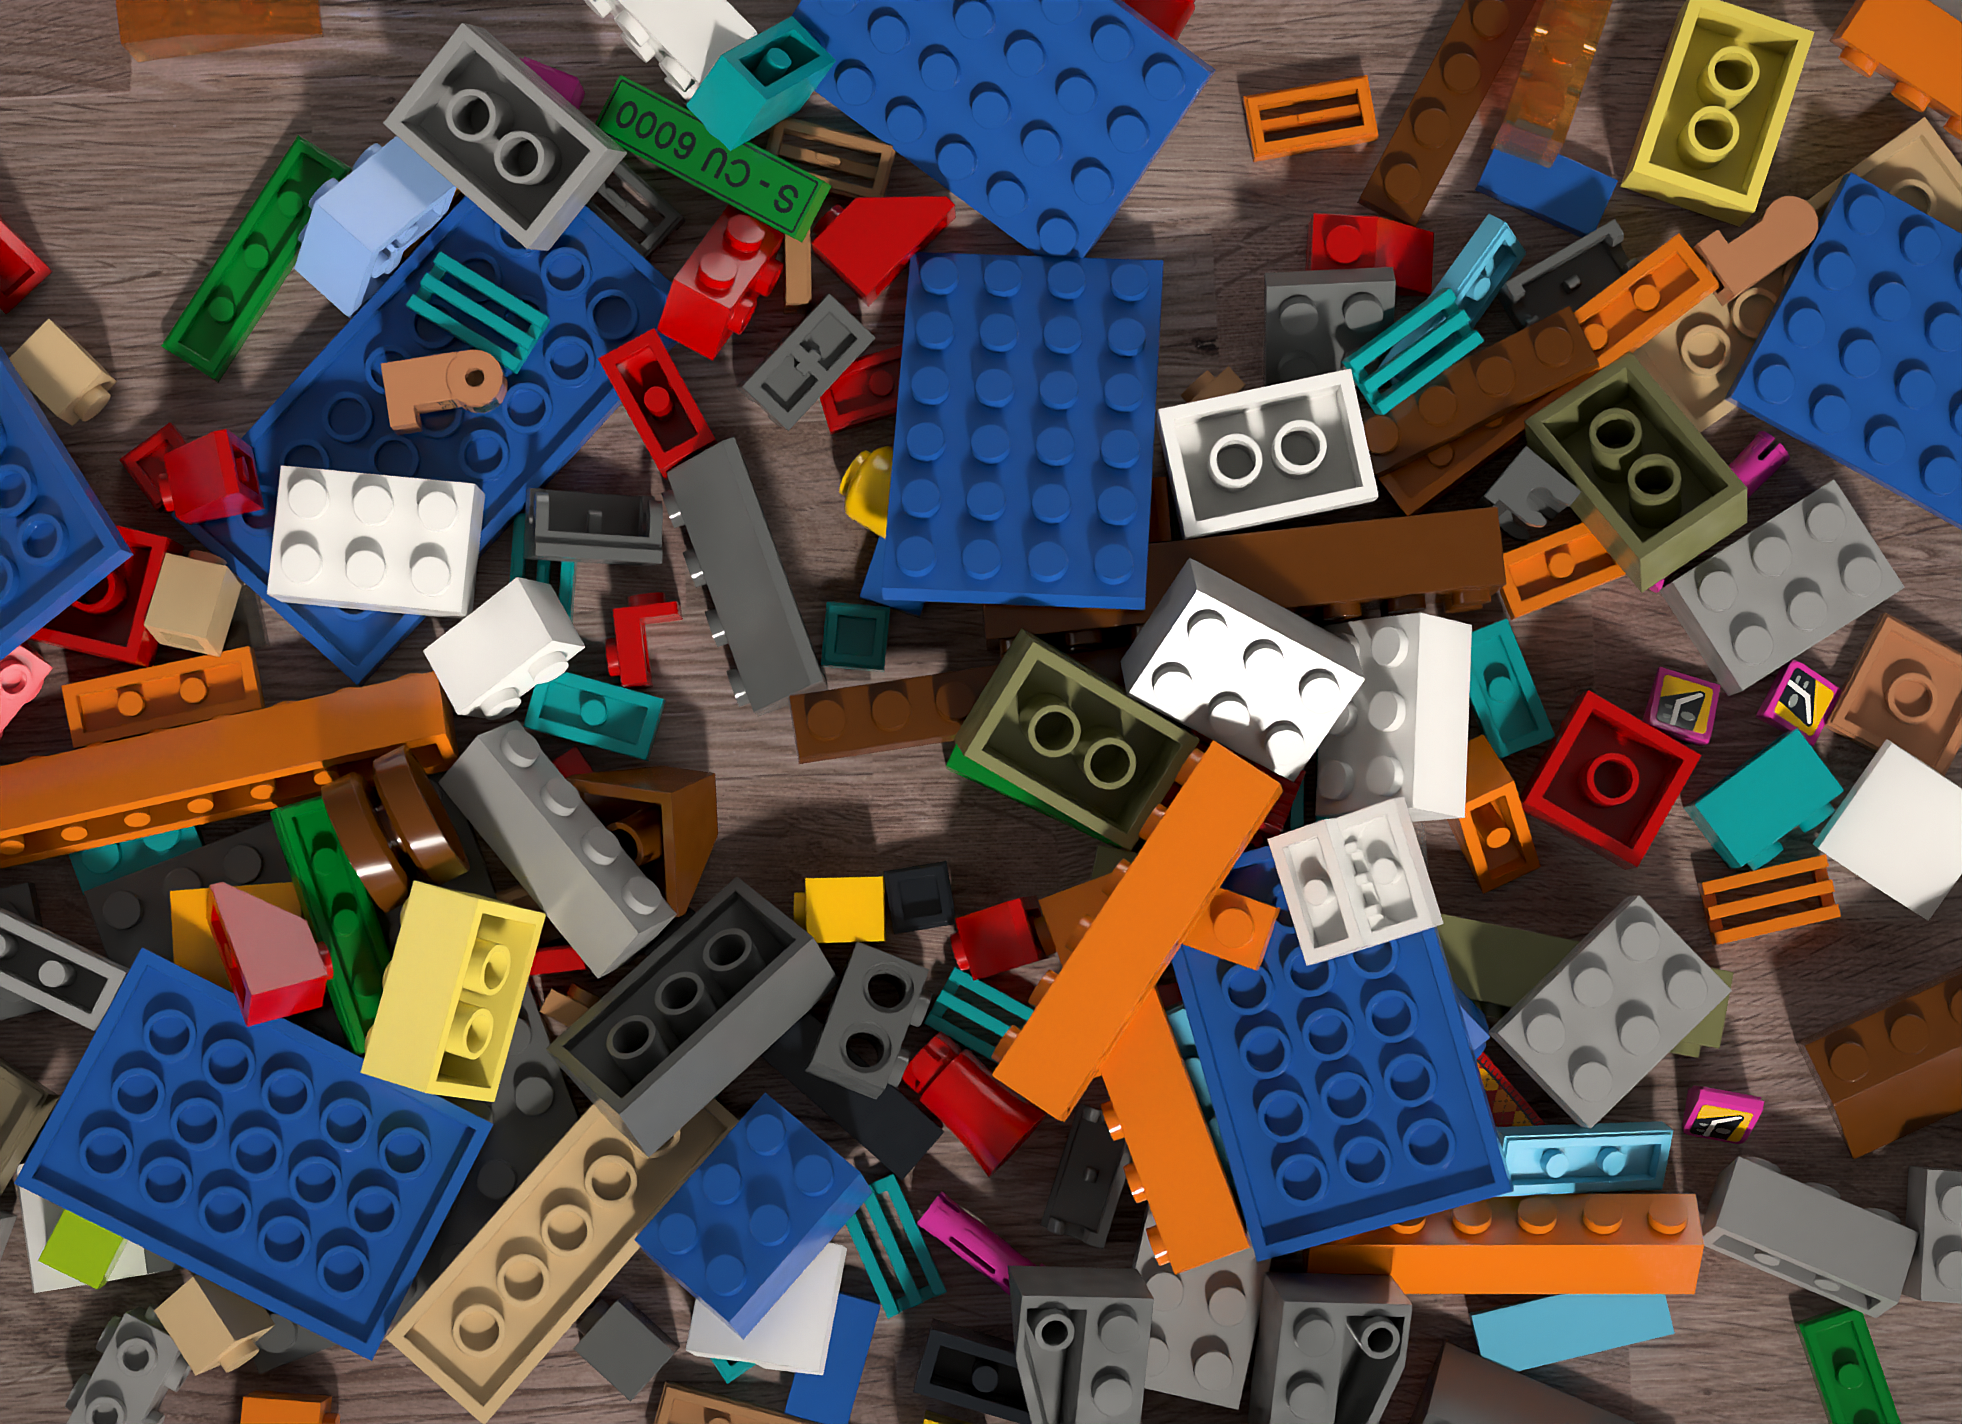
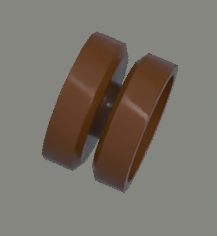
[321,745,470,913]

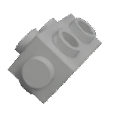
[65,1304,191,1424]

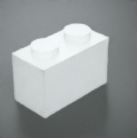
[423,577,585,720]

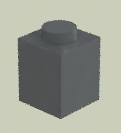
[573,1295,680,1402]

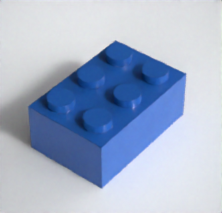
[634,1092,873,1340]

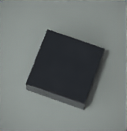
[883,861,956,935]

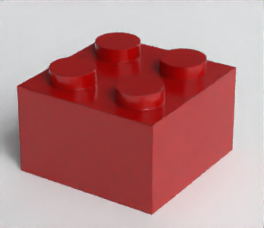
[28,525,184,668]
[1519,690,1702,870]

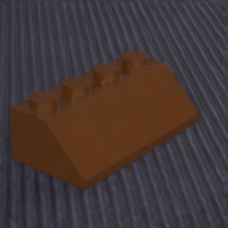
[1796,966,1962,1159]

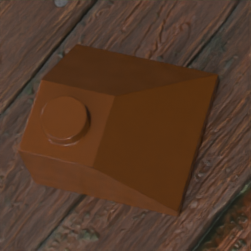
[565,766,718,917]

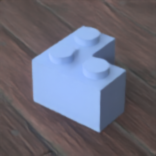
[294,136,457,319]

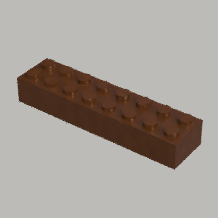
[982,507,1507,660]

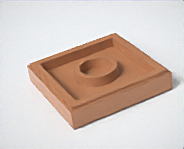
[1824,613,1962,776]

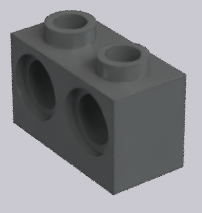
[805,942,933,1099]

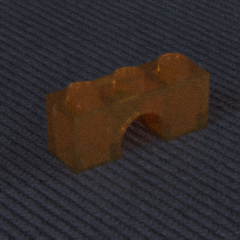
[1490,0,1613,168]

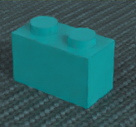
[686,16,836,151]
[1683,728,1844,871]

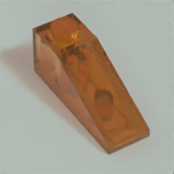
[116,0,324,62]

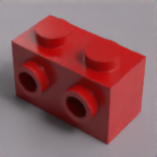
[657,205,785,361]

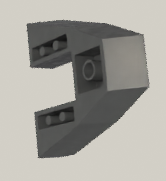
[1008,1266,1412,1424]

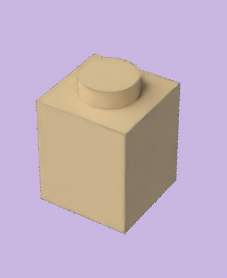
[9,319,117,426]
[144,550,242,657]
[154,1275,275,1376]

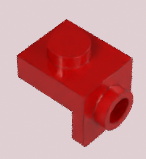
[605,592,683,690]

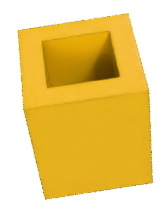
[794,876,886,944]

